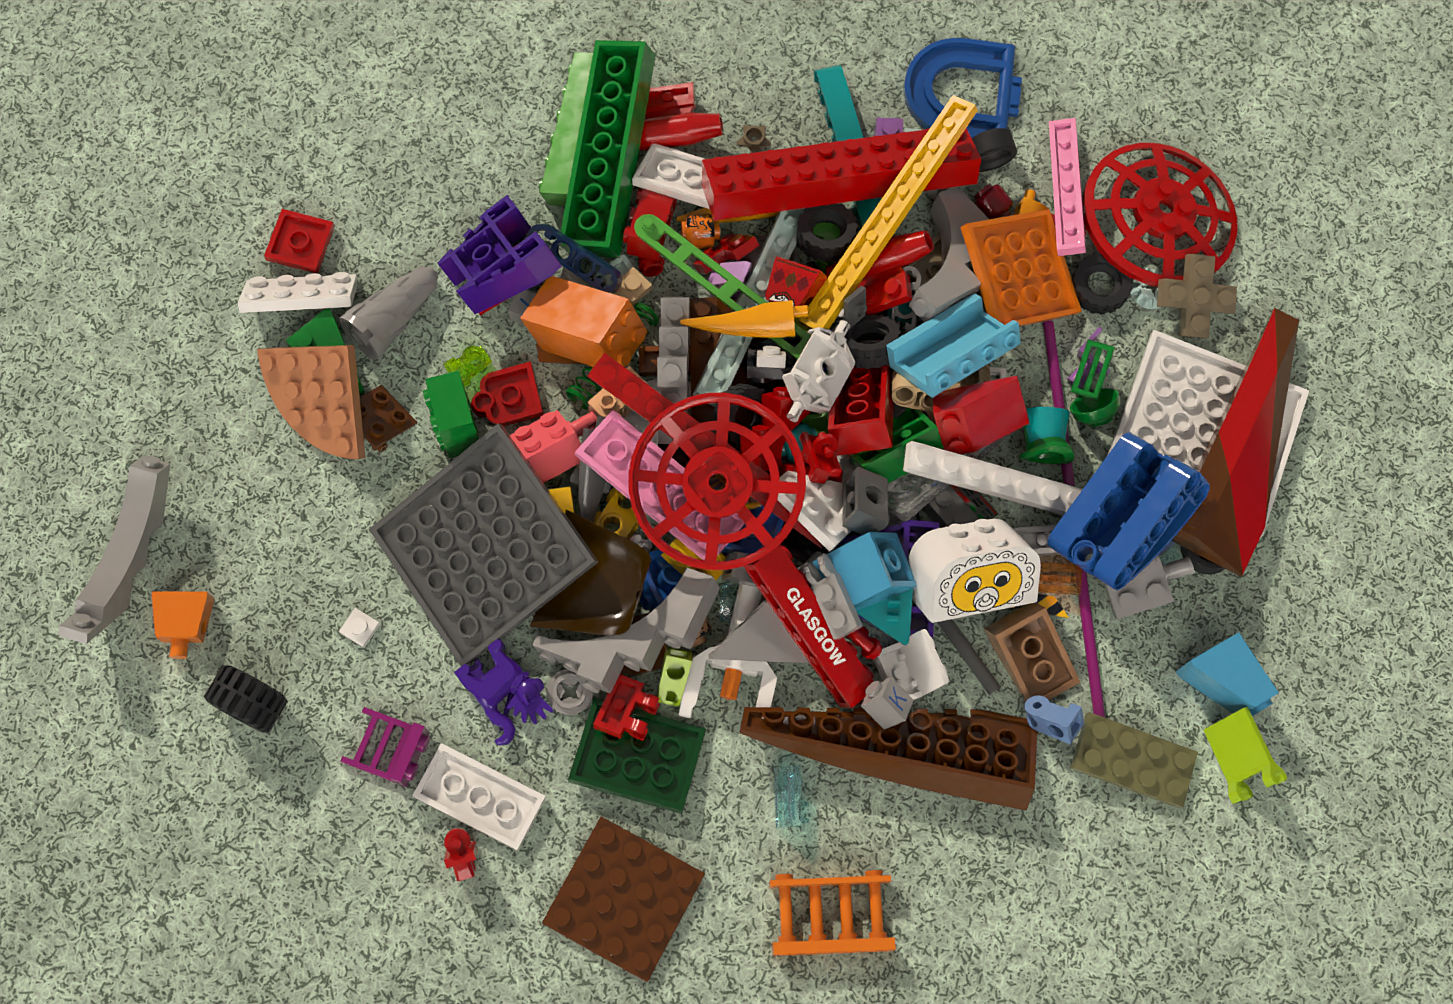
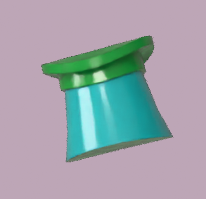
[1018,407,1074,465]

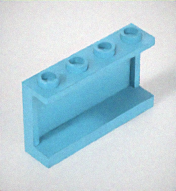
[886,293,1021,398]

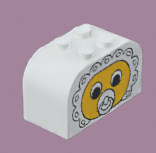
[909,519,1041,623]

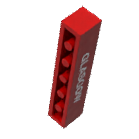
[744,545,874,708]

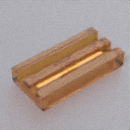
[1038,562,1082,595]

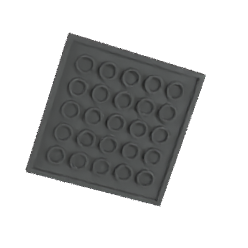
[369,424,599,666]

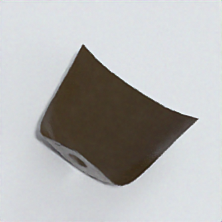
[530,509,651,635]

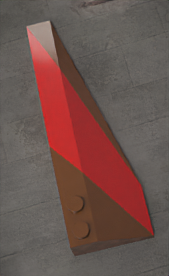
[1171,308,1299,577]

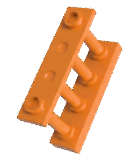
[769,870,896,956]

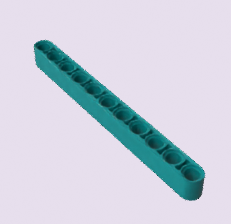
[814,65,913,327]

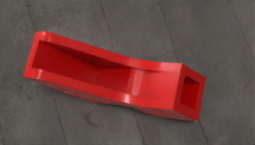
[740,387,811,471]

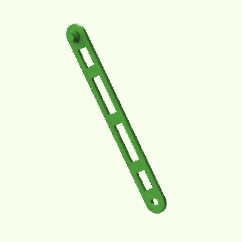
[634,214,811,360]

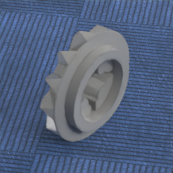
[547,669,593,715]

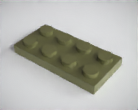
[1070,712,1198,808]

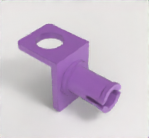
[1067,327,1110,389]

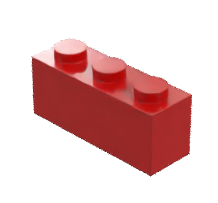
[623,188,677,261]

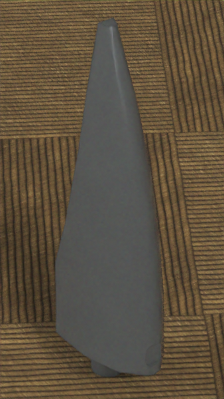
[578,416,606,522]

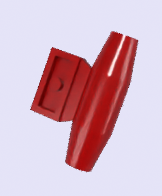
[639,82,724,151]
[826,230,934,315]

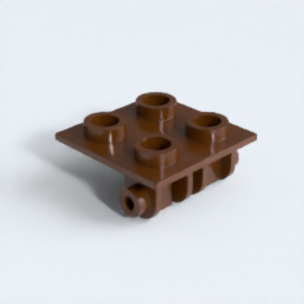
[360,385,418,453]

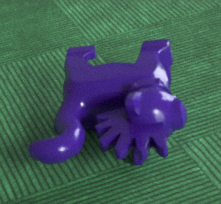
[454,638,554,746]

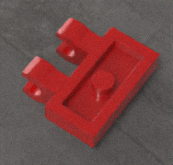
[593,674,660,741]

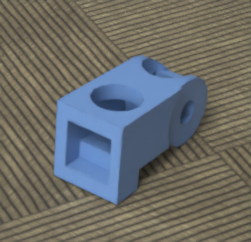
[1025,695,1085,744]

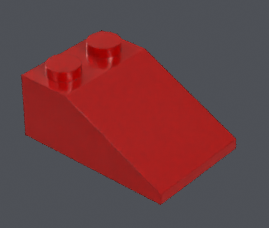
[933,375,1029,455]

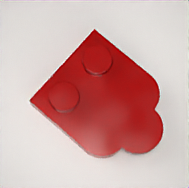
[471,361,544,427]

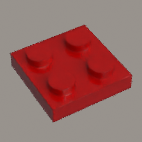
[264,209,335,274]

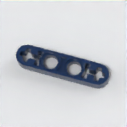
[528,223,623,293]

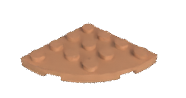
[257,345,365,459]

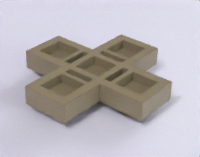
[1157,254,1237,339]

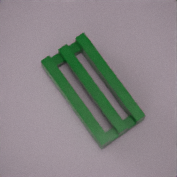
[1071,339,1115,401]

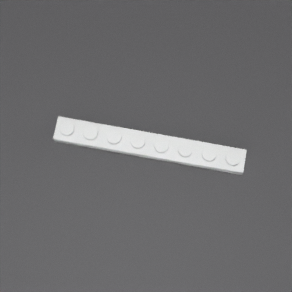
[903,441,1083,515]

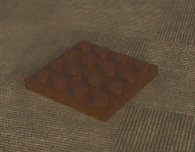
[542,816,705,983]

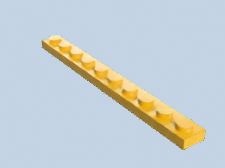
[799,95,978,330]

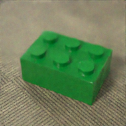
[422,370,479,458]

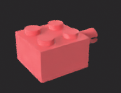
[510,410,597,483]

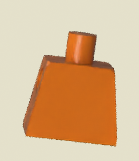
[152,591,214,659]

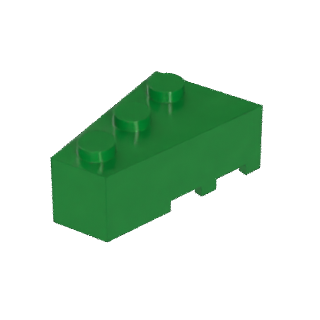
[285,308,365,397]
[851,407,944,484]

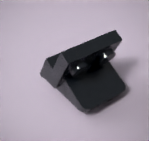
[747,339,797,393]

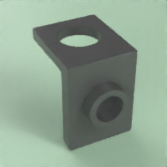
[834,286,867,330]

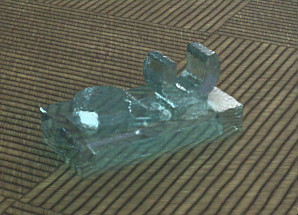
[774,765,809,829]

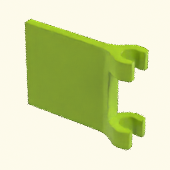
[1203,707,1288,804]

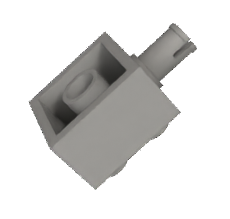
[1103,555,1195,619]

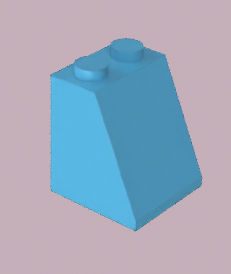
[813,532,917,611]
[1176,632,1279,716]

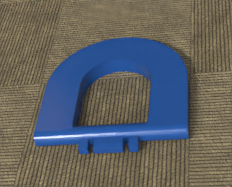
[904,38,1022,138]

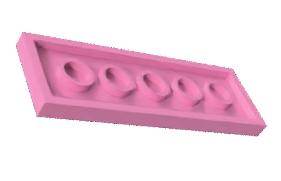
[575,410,745,560]

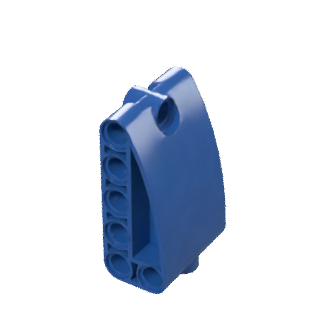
[1047,432,1210,590]

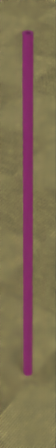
[1043,321,1106,718]

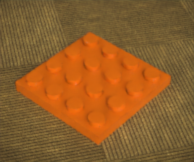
[960,209,1082,327]

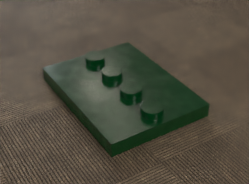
[568,698,706,814]

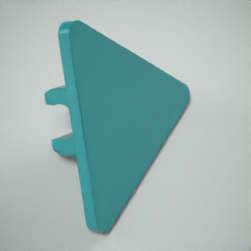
[856,589,913,645]

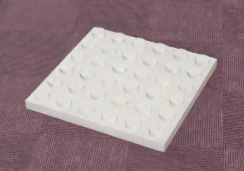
[1108,330,1309,538]

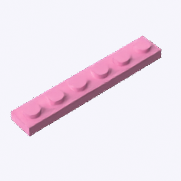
[1049,118,1086,256]

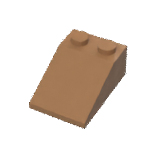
[984,602,1080,702]

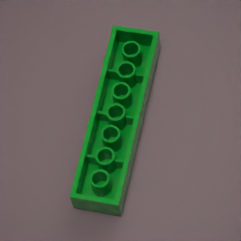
[560,40,656,258]

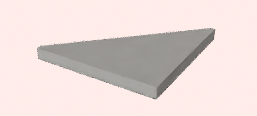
[709,551,821,663]

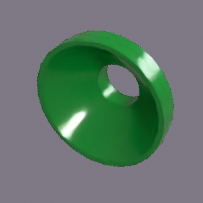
[1069,388,1121,427]

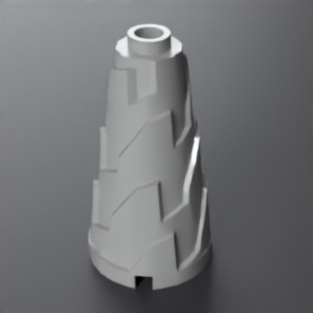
[338,266,439,360]

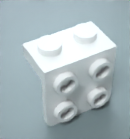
[873,629,949,700]

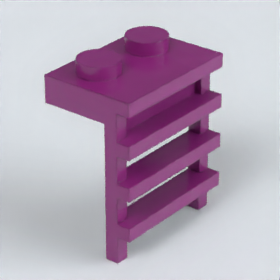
[340,707,430,787]

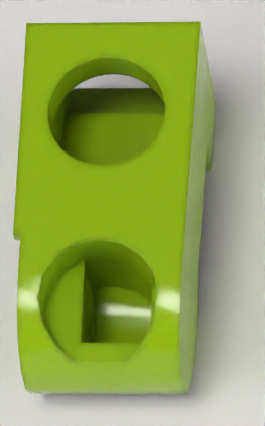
[656,646,692,707]

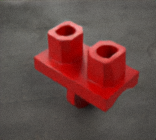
[799,432,842,484]
[444,828,478,882]

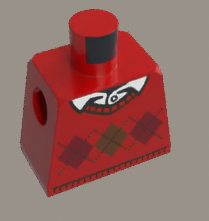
[765,256,828,307]

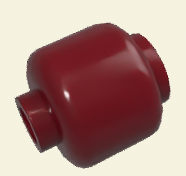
[973,183,1013,219]

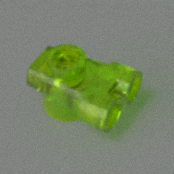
[443,345,492,387]

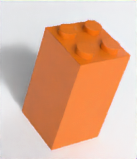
[520,276,648,367]

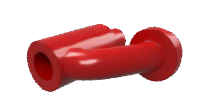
[845,626,882,660]

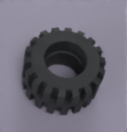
[203,665,288,733]

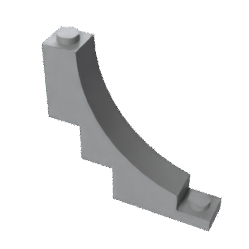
[909,187,989,323]
[59,456,170,644]

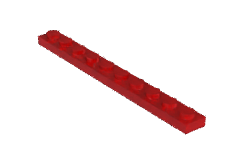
[587,352,823,549]

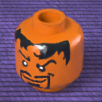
[681,214,720,250]

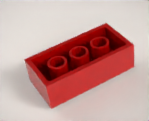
[828,365,894,456]

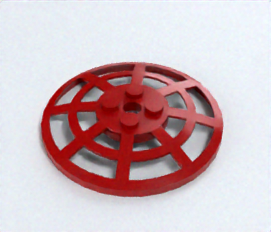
[1082,143,1237,287]
[628,392,806,570]

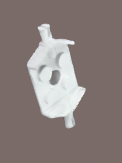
[782,320,855,422]

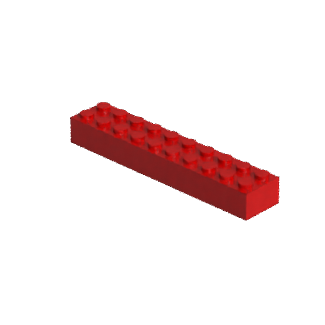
[702,128,981,221]

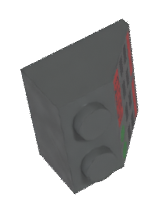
[919,482,999,528]

